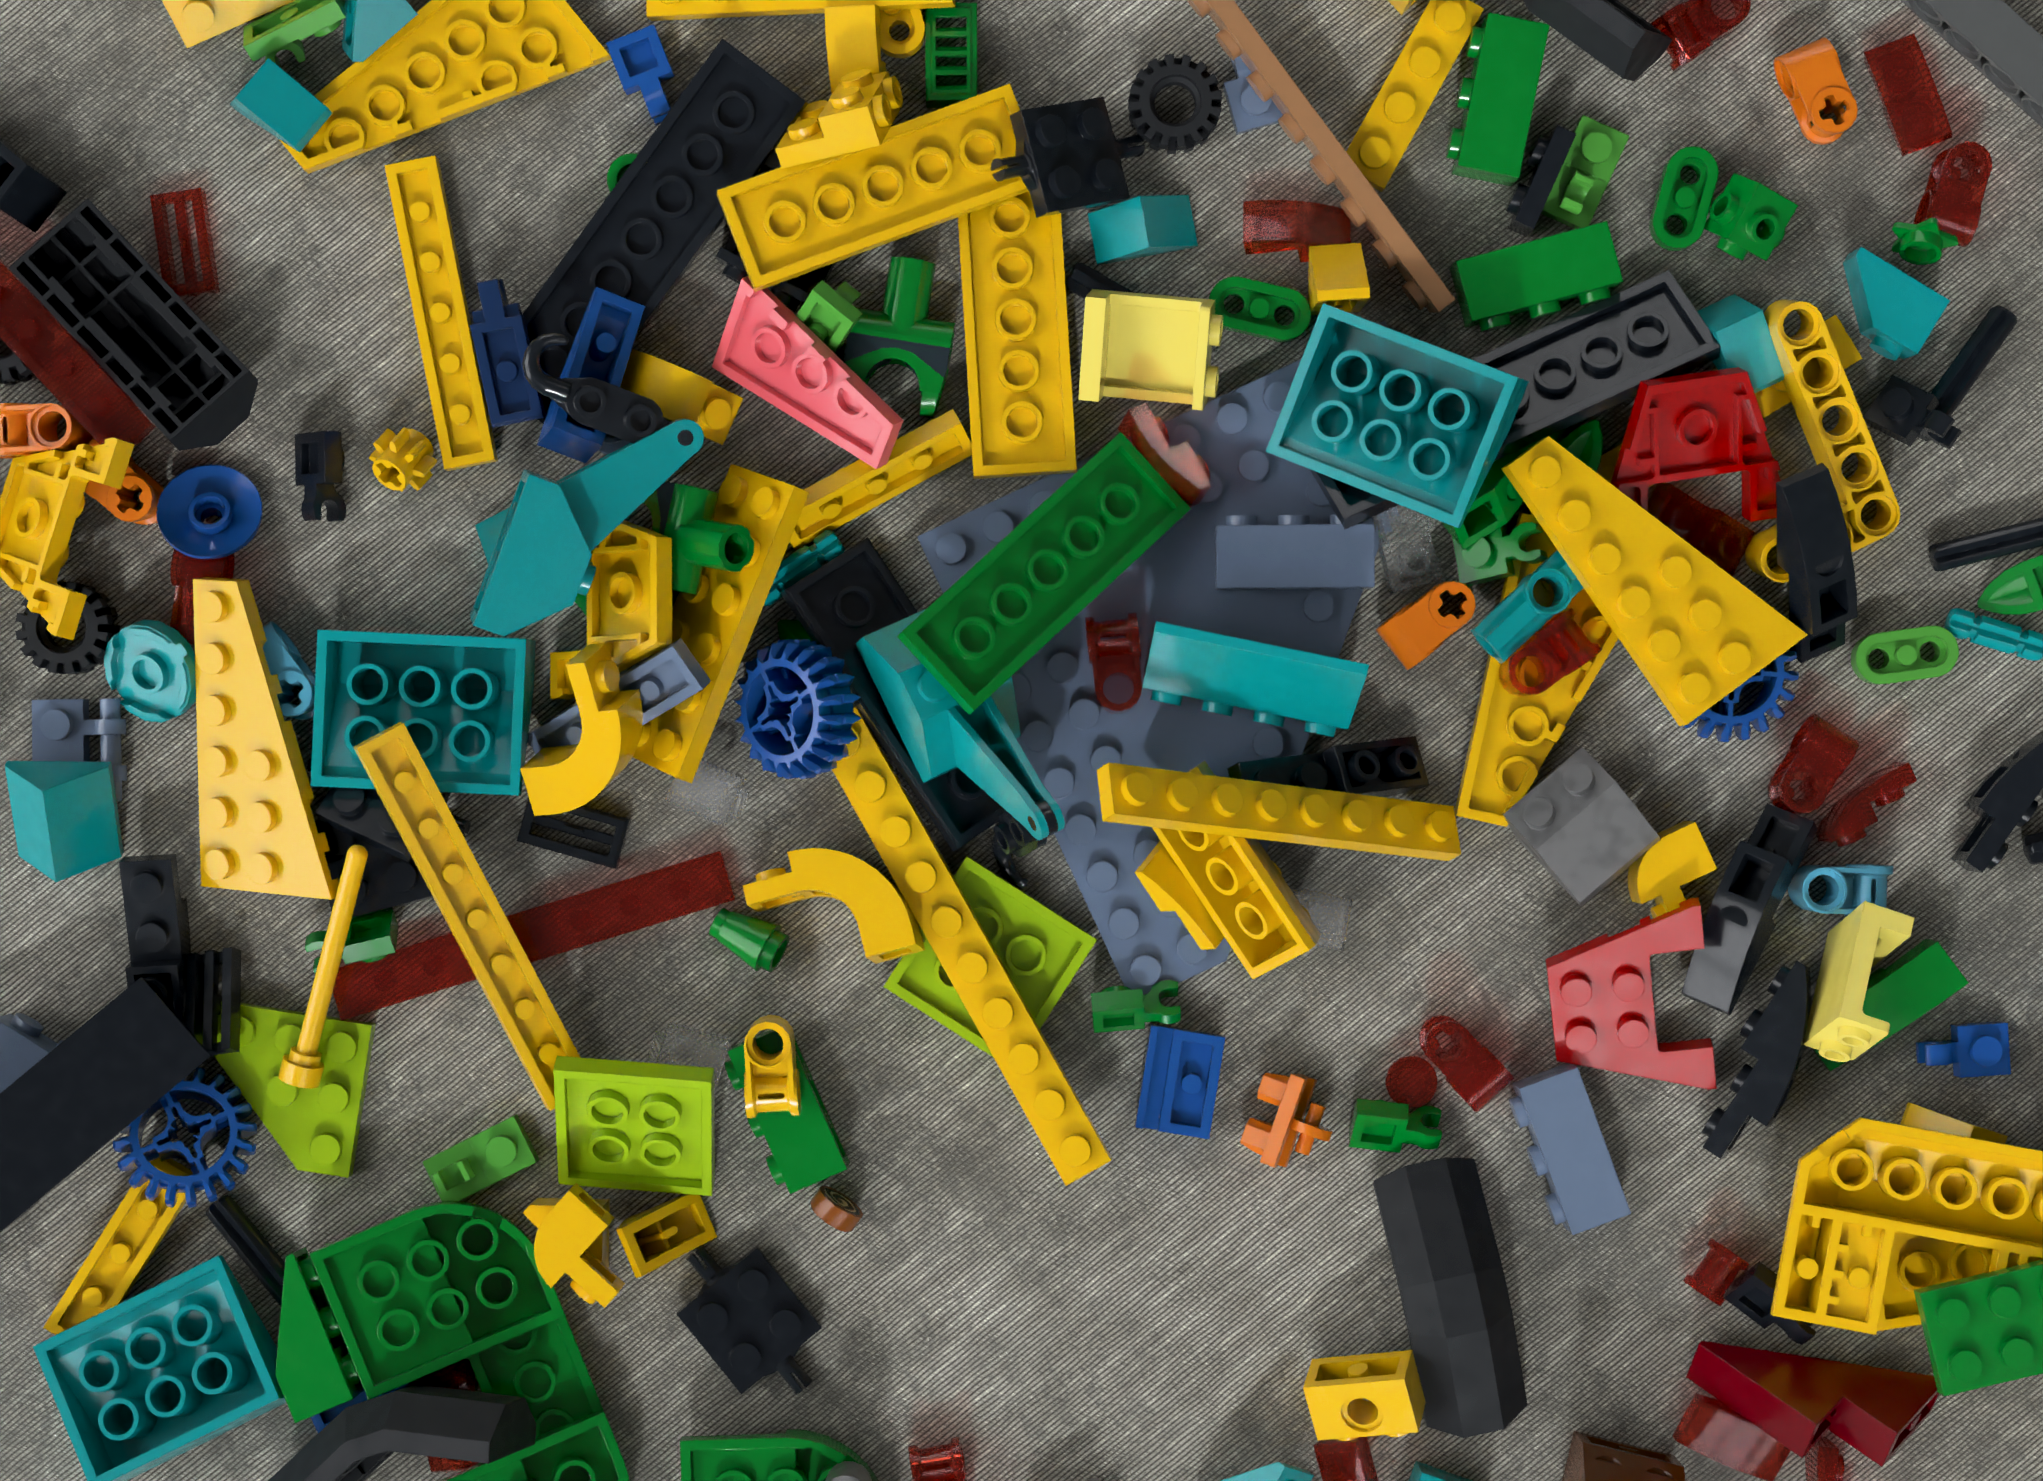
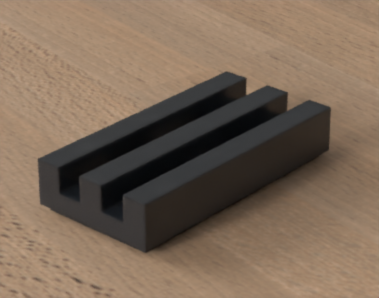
[517,798,632,869]
[185,947,241,1055]

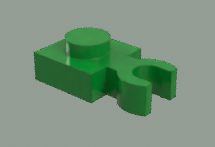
[1452,522,1548,587]

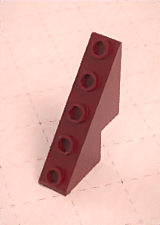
[1686,1341,1939,1467]

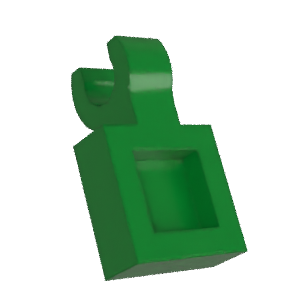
[305,909,399,974]
[1091,980,1181,1033]
[1349,1098,1442,1153]

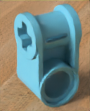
[263,621,315,720]
[1788,864,1893,916]

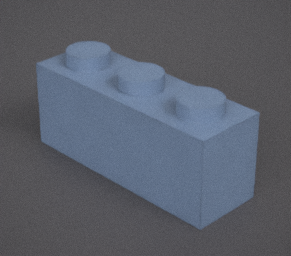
[1215,515,1375,590]
[1509,1063,1631,1235]

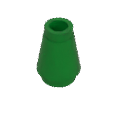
[709,908,790,972]

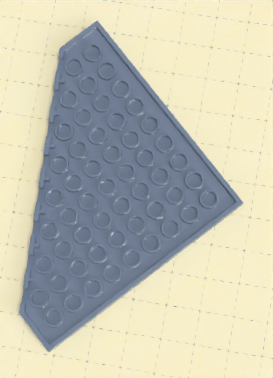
[917,321,1394,995]

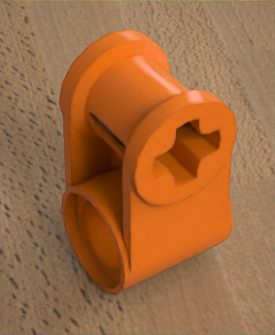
[1774,37,1858,145]
[0,403,95,459]
[85,433,164,526]
[1376,581,1476,670]

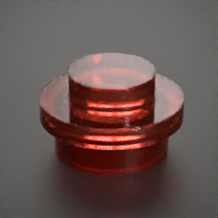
[1385,1056,1437,1108]

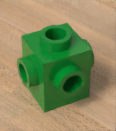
[1704,173,1798,261]

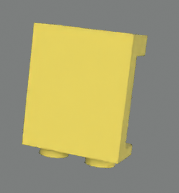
[1078,289,1223,411]
[1803,901,1915,1062]

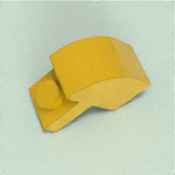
[620,349,743,445]
[1628,821,1717,918]
[534,1183,625,1308]

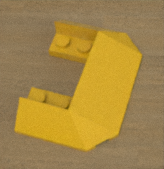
[1770,1117,2043,1335]

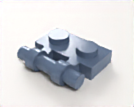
[32,698,127,801]

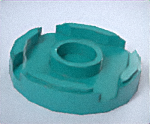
[104,619,196,723]

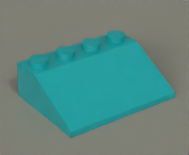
[1266,303,1529,528]
[1142,621,1369,737]
[310,630,536,796]
[33,1255,286,1481]

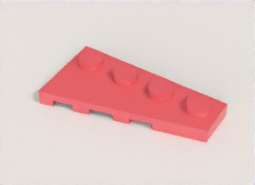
[712,276,904,469]

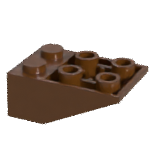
[1562,1431,1685,1481]

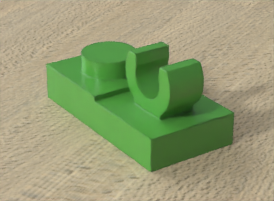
[243,0,346,69]
[1541,115,1629,229]
[796,280,863,354]
[422,1114,540,1202]

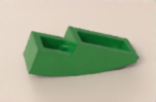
[1812,939,1968,1071]

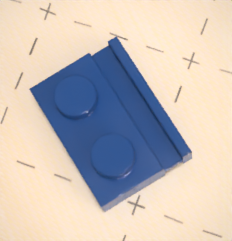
[1135,1024,1226,1139]

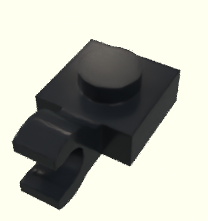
[1863,375,1962,449]
[295,431,346,522]
[1724,1261,1816,1345]

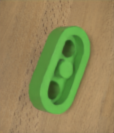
[1851,626,1959,685]

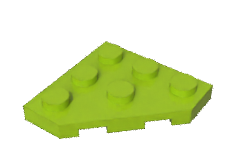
[214,1001,376,1178]

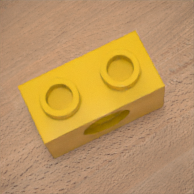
[1303,1350,1426,1441]

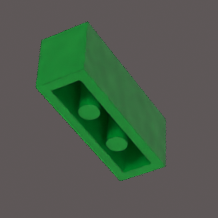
[1446,12,1550,186]
[1450,221,1623,332]
[724,1030,850,1194]

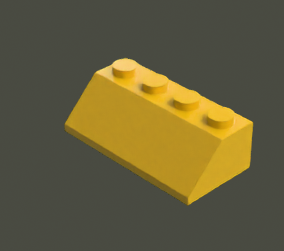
[1152,760,1321,979]

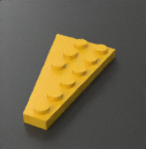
[279,0,612,174]
[1501,436,1808,726]
[1455,513,1619,827]
[193,577,339,900]

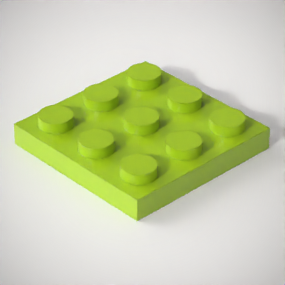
[883,856,1097,1058]
[553,1056,715,1196]

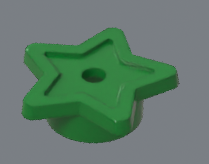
[1891,218,1958,265]

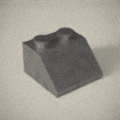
[1503,747,1660,907]

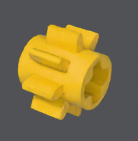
[369,427,437,491]

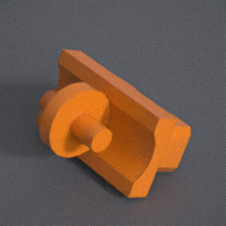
[1240,1073,1333,1168]

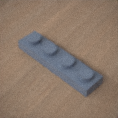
[528,638,711,754]

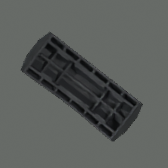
[1523,0,1673,81]
[8,198,258,451]
[1373,1157,1528,1438]
[268,1384,536,1481]

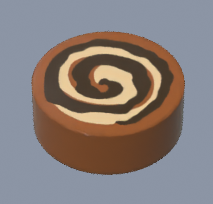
[810,1186,863,1232]

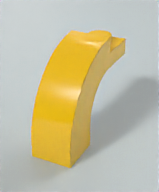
[520,643,643,816]
[742,848,925,964]

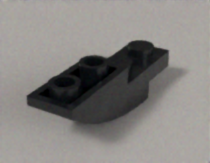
[1776,463,1858,663]
[1951,732,2043,873]
[1227,736,1429,797]
[1682,803,1818,1015]
[119,854,191,1025]
[1702,961,1811,1159]

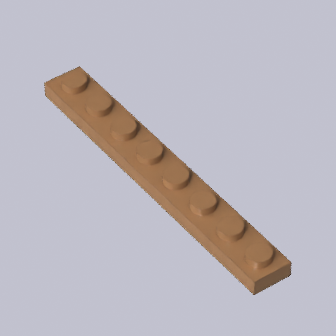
[1187,0,1456,313]

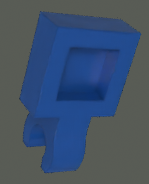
[606,24,675,126]
[1916,1021,2011,1078]

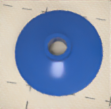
[156,465,263,559]

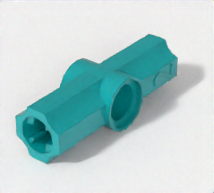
[1470,550,1583,663]

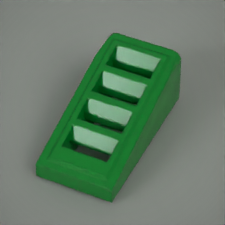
[925,3,978,108]

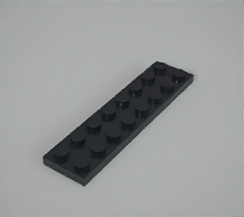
[479,38,808,424]
[1310,270,1721,529]

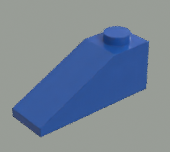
[537,287,645,463]

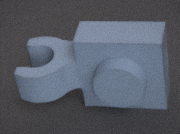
[1222,56,1283,135]

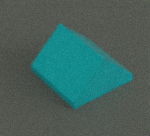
[5,761,124,882]

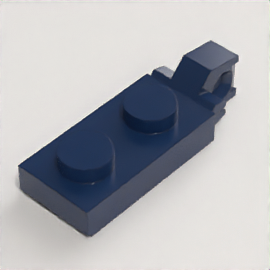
[470,279,546,428]

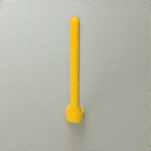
[278,845,368,1089]

